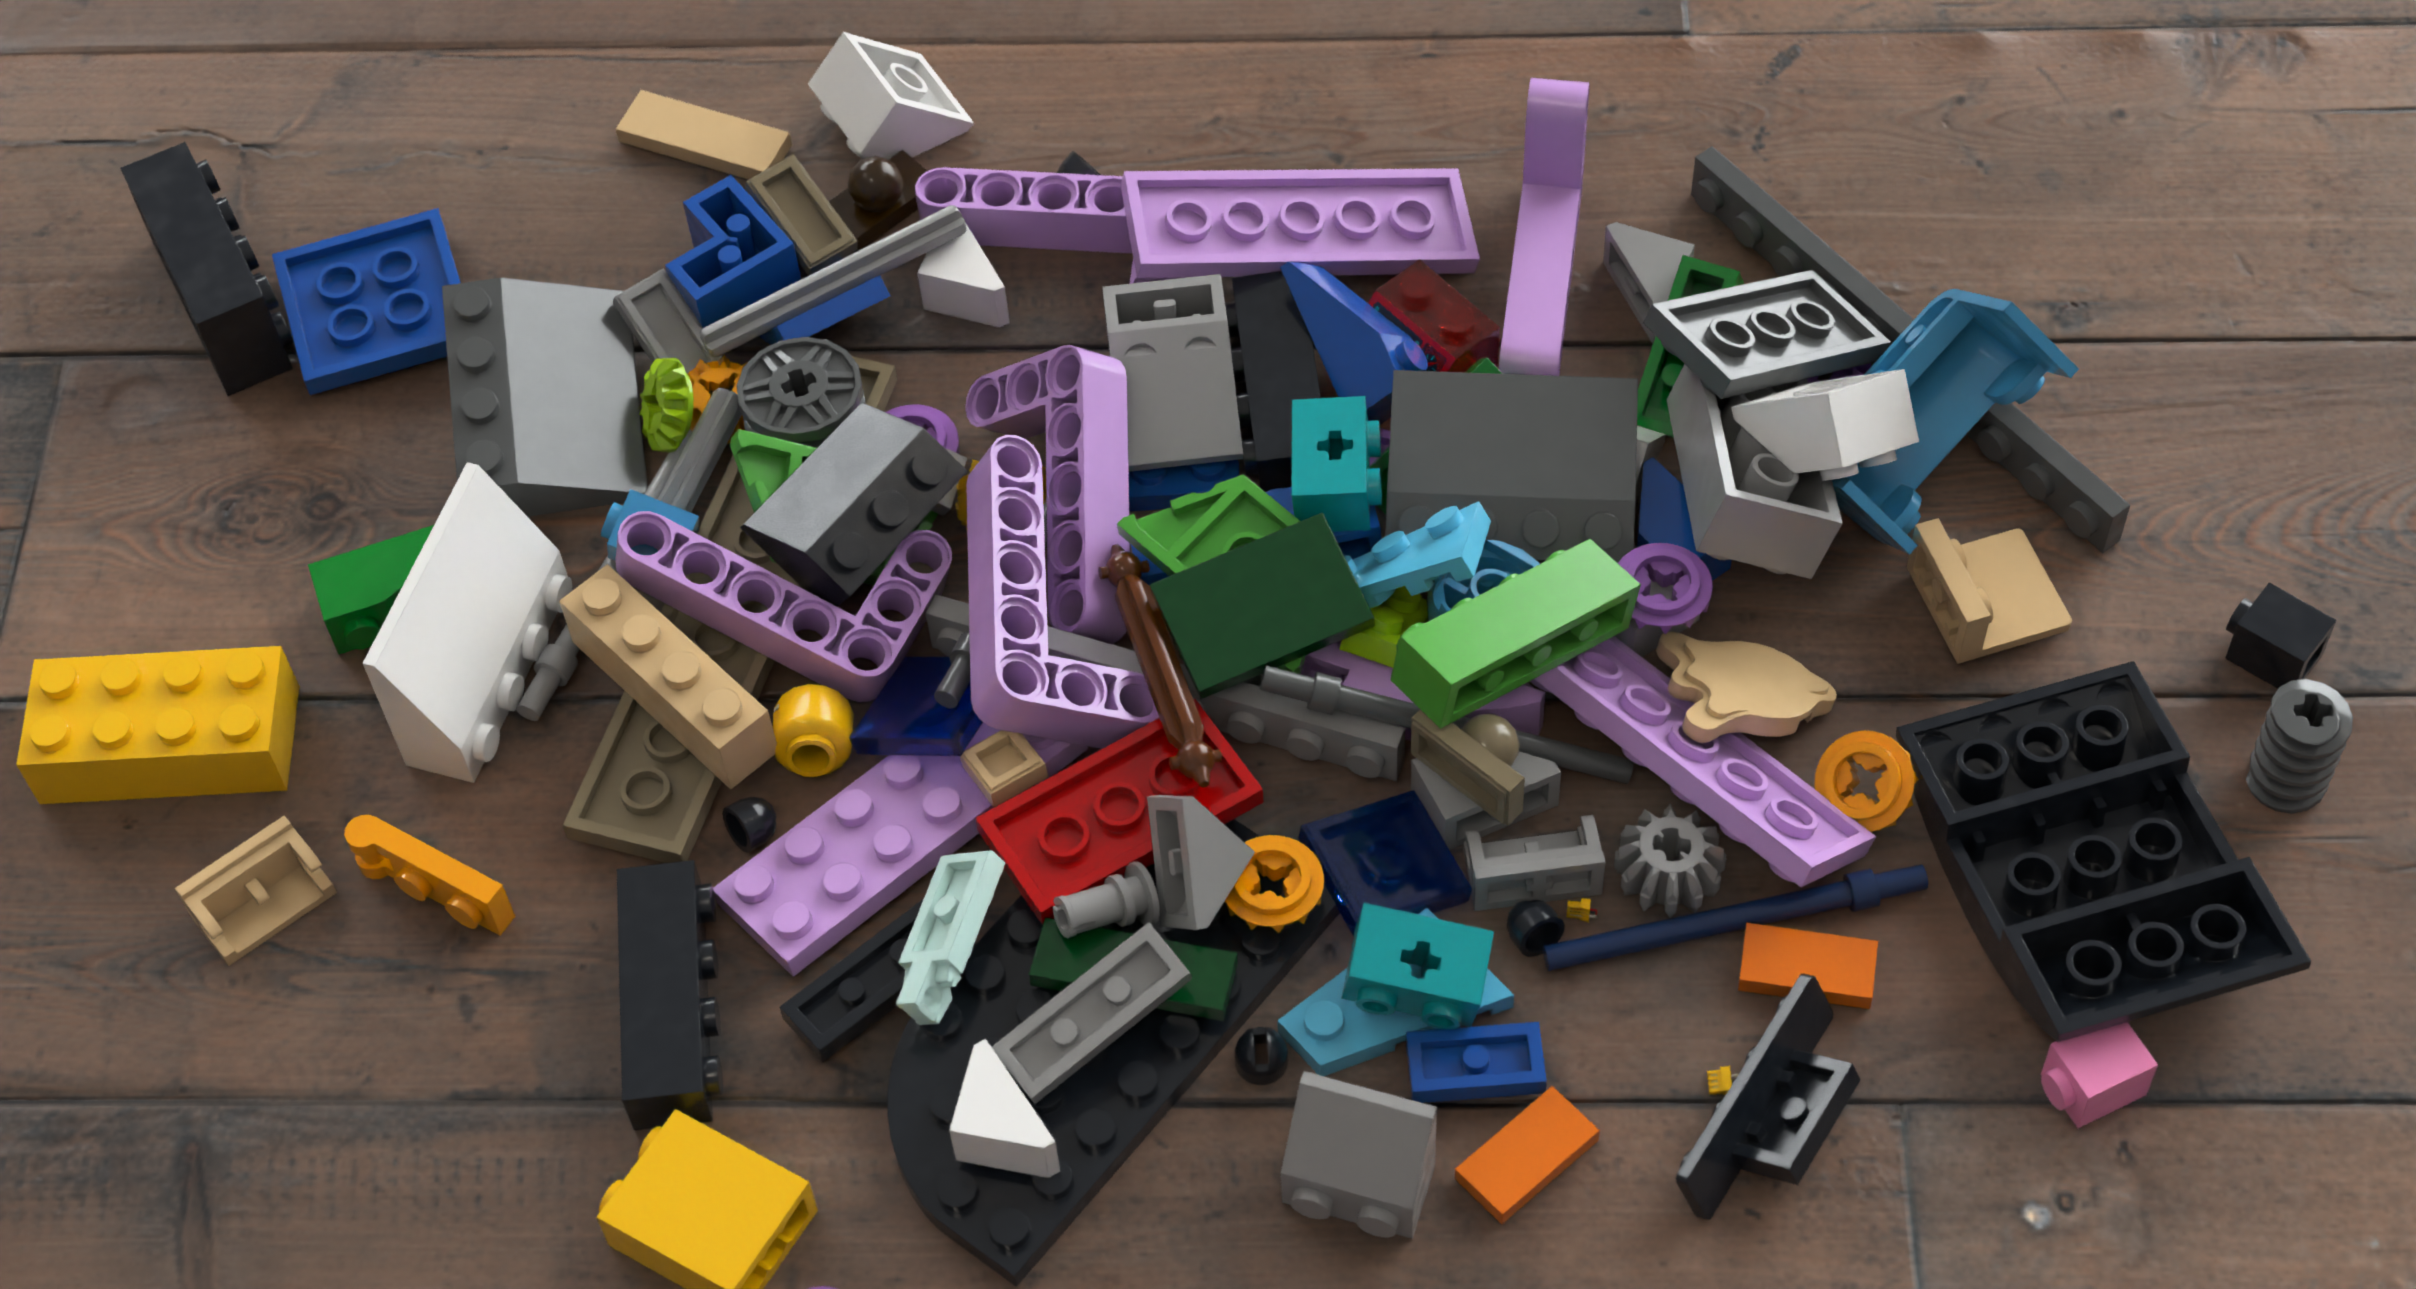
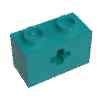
[1292,396,1382,532]
[1341,902,1494,1029]

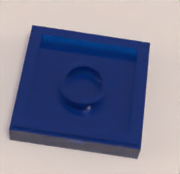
[849,657,983,756]
[1298,790,1473,937]

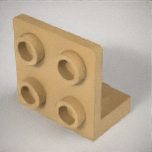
[1907,518,2072,664]

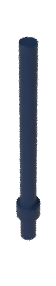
[1543,864,1928,971]

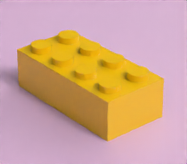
[16,646,300,804]

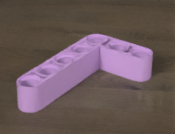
[1499,78,1590,376]
[915,167,1177,284]
[965,345,1130,644]
[966,435,1159,749]
[616,511,952,702]

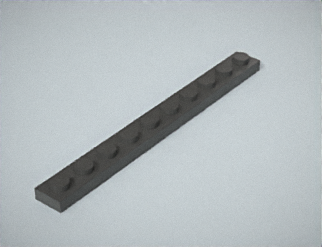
[1691,146,2130,553]

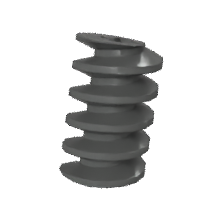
[2246,679,2353,814]

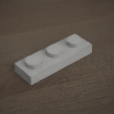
[992,922,1193,1104]

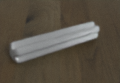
[658,388,742,512]

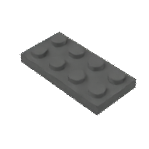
[1643,270,1891,399]

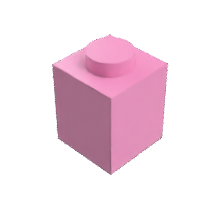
[2041,1022,2158,1128]

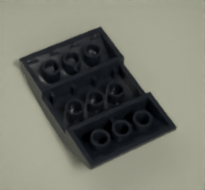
[1896,661,2311,1042]

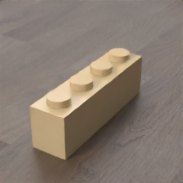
[559,564,777,789]

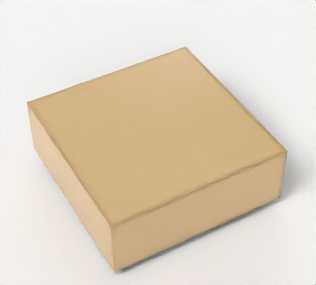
[959,730,1049,807]

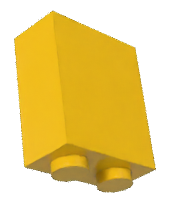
[596,1109,818,1289]

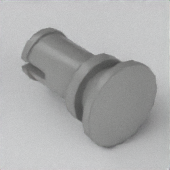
[1053,861,1159,938]

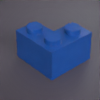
[665,175,801,328]

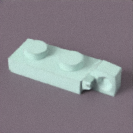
[896,850,1005,1025]

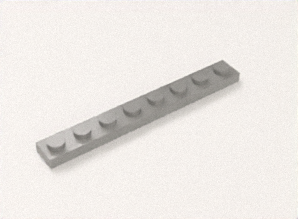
[926,594,1405,782]

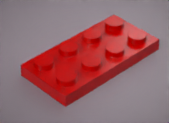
[975,698,1264,925]

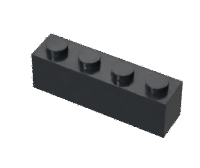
[1225,271,1321,492]
[617,860,723,1130]

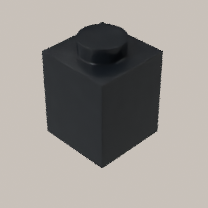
[2225,582,2336,689]

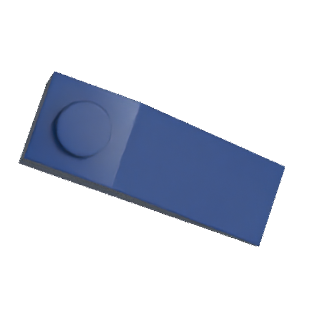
[1280,261,1428,424]

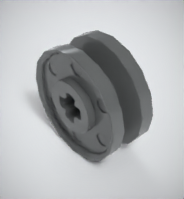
[737,337,866,448]

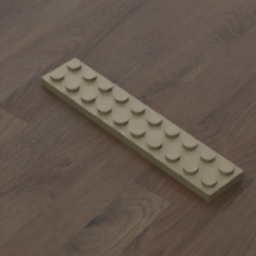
[562,356,897,863]

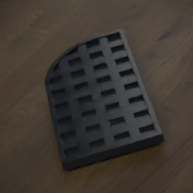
[887,819,1347,1287]

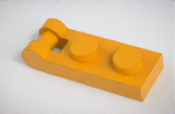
[344,814,516,936]

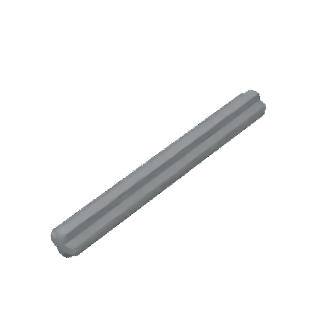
[700,205,967,357]

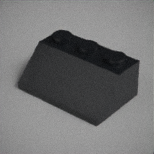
[740,402,968,607]

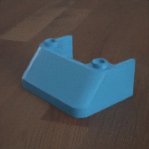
[1832,289,2079,555]

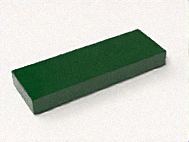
[1029,918,1238,1021]

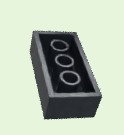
[120,142,294,396]

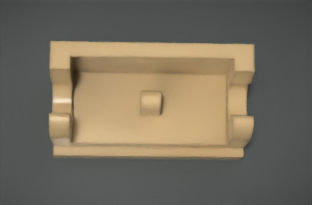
[175,815,337,966]

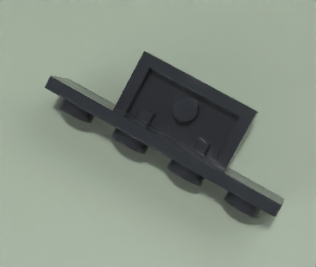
[1676,973,1861,1220]

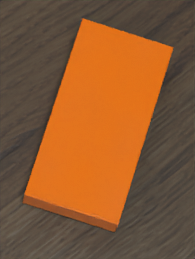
[1738,922,1878,1009]
[1455,1086,1600,1224]

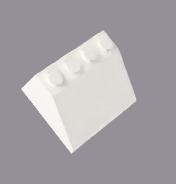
[363,462,572,783]

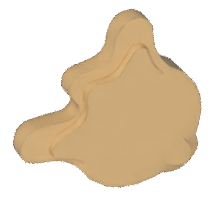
[1656,631,1837,743]

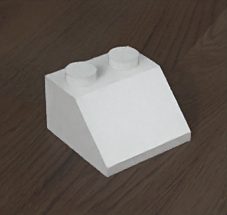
[808,32,974,160]
[1731,369,1919,481]

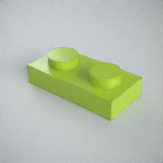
[1339,586,1429,668]

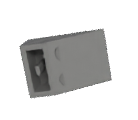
[1102,274,1243,472]

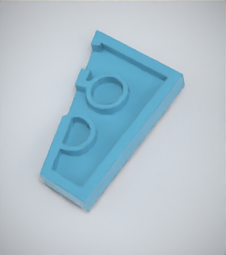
[1344,501,1491,608]
[1277,908,1514,1076]

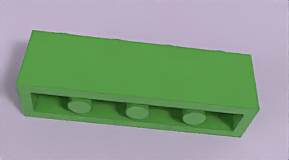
[1390,539,1641,729]

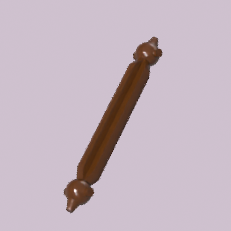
[1098,544,1222,788]

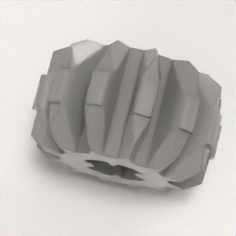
[1614,803,1726,918]

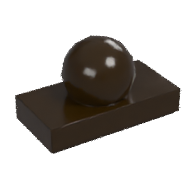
[829,150,927,253]

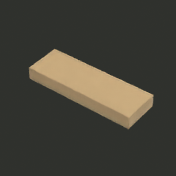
[616,90,792,179]

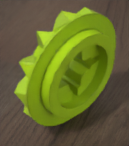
[639,358,694,452]

